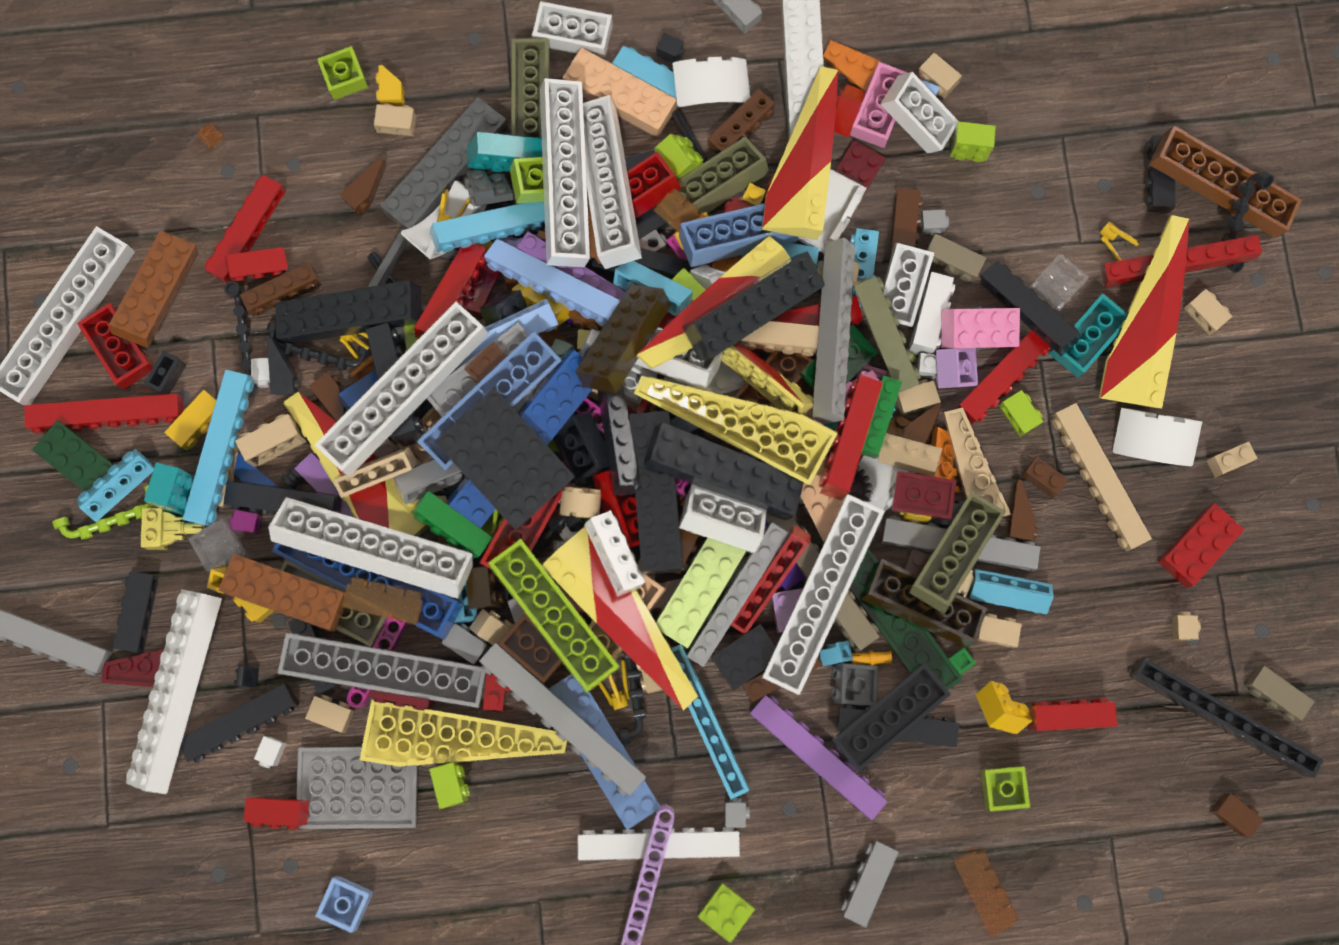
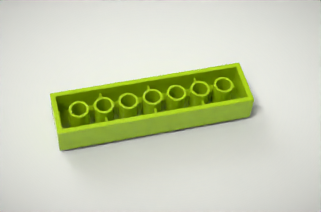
[488,539,619,694]

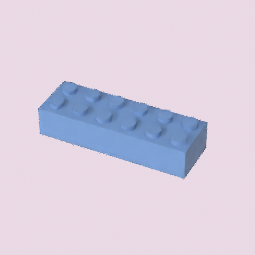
[679,204,798,267]

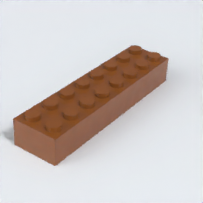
[1149,126,1302,238]

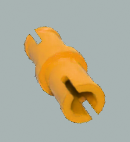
[851,650,892,666]

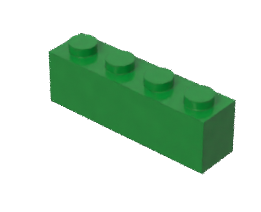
[861,376,902,459]
[410,491,492,558]

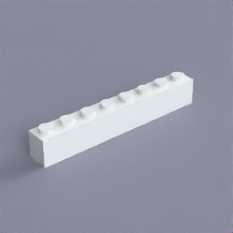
[578,827,740,860]

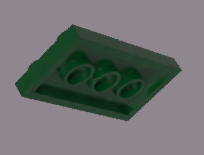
[799,324,878,391]
[32,420,114,491]

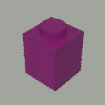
[229,510,262,535]

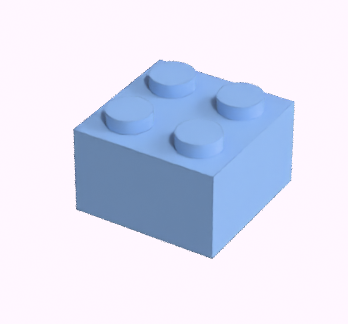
[315,876,374,933]

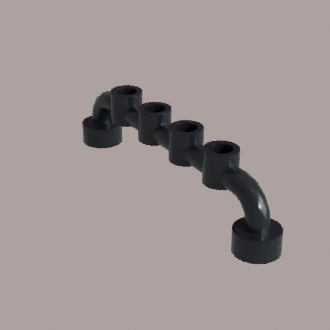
[1221,172,1274,273]
[224,281,253,378]
[266,323,372,371]
[503,514,584,600]
[620,652,646,744]

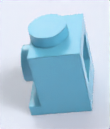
[820,641,853,666]

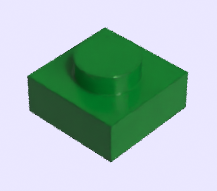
[948,648,976,675]

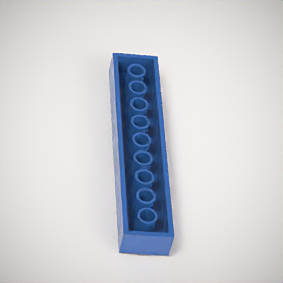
[447,348,592,528]
[272,543,464,640]

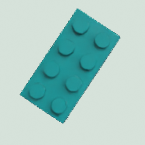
[467,132,542,172]
[1049,293,1128,378]
[144,463,194,516]

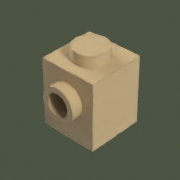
[1172,612,1201,640]

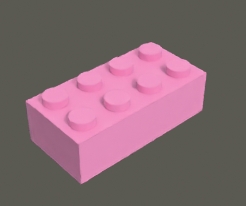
[850,62,907,148]
[941,308,1020,348]

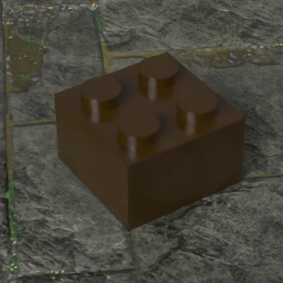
[466,567,506,611]

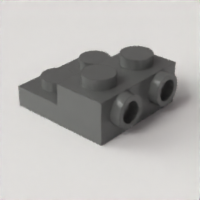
[464,170,513,206]
[831,664,878,706]

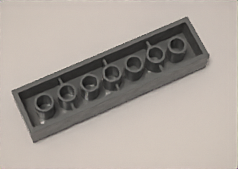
[381,97,508,229]

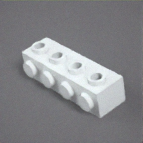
[584,511,645,596]

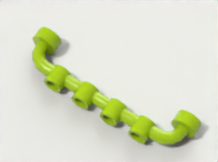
[52,485,156,540]

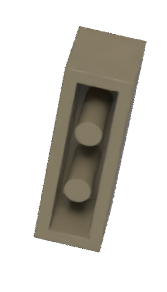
[927,234,986,283]
[1244,666,1315,722]

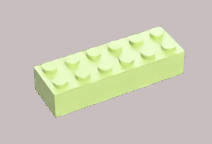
[656,538,747,648]

